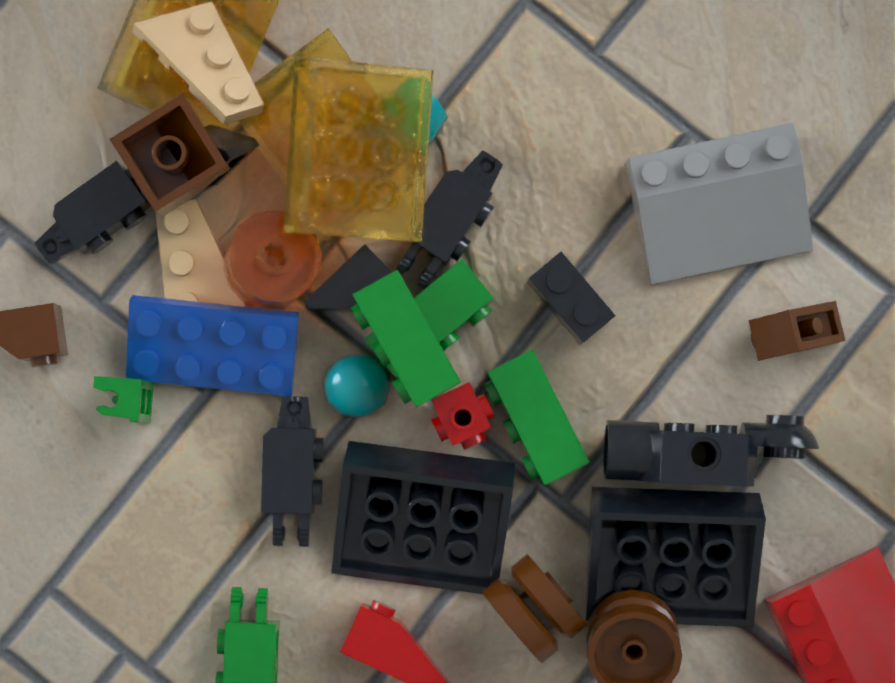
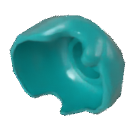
[322,355,390,417]

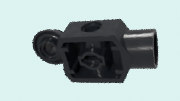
[603,415,819,487]

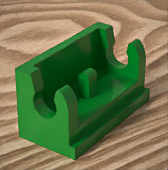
[93,376,154,423]

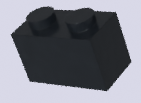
[527,251,616,345]

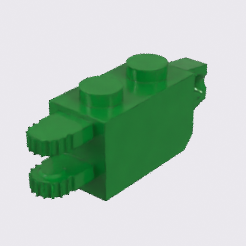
[215,587,280,683]

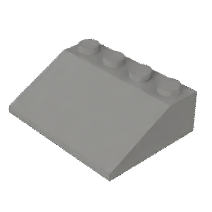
[624,123,813,285]

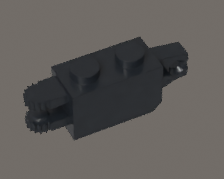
[395,150,503,289]
[35,160,151,264]
[261,396,324,547]

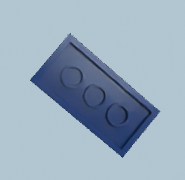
[126,295,299,396]

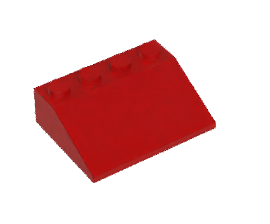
[764,547,895,683]

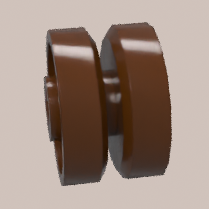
[482,553,587,663]
[586,590,682,683]

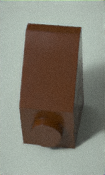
[748,301,846,361]
[0,303,68,367]

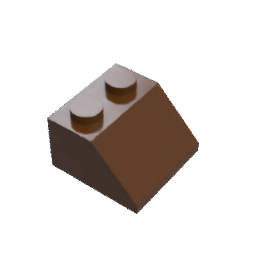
[110,93,229,217]

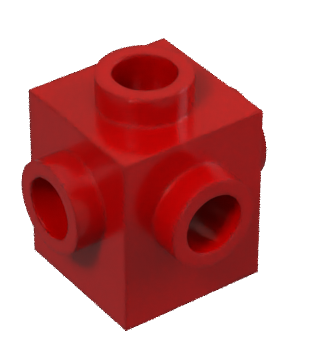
[431,382,495,450]

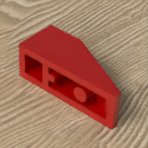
[340,600,451,683]

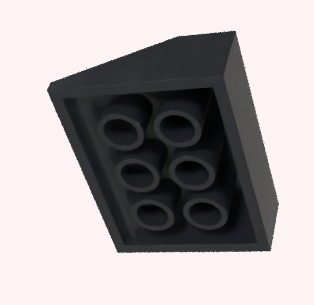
[331,441,515,594]
[586,487,766,627]

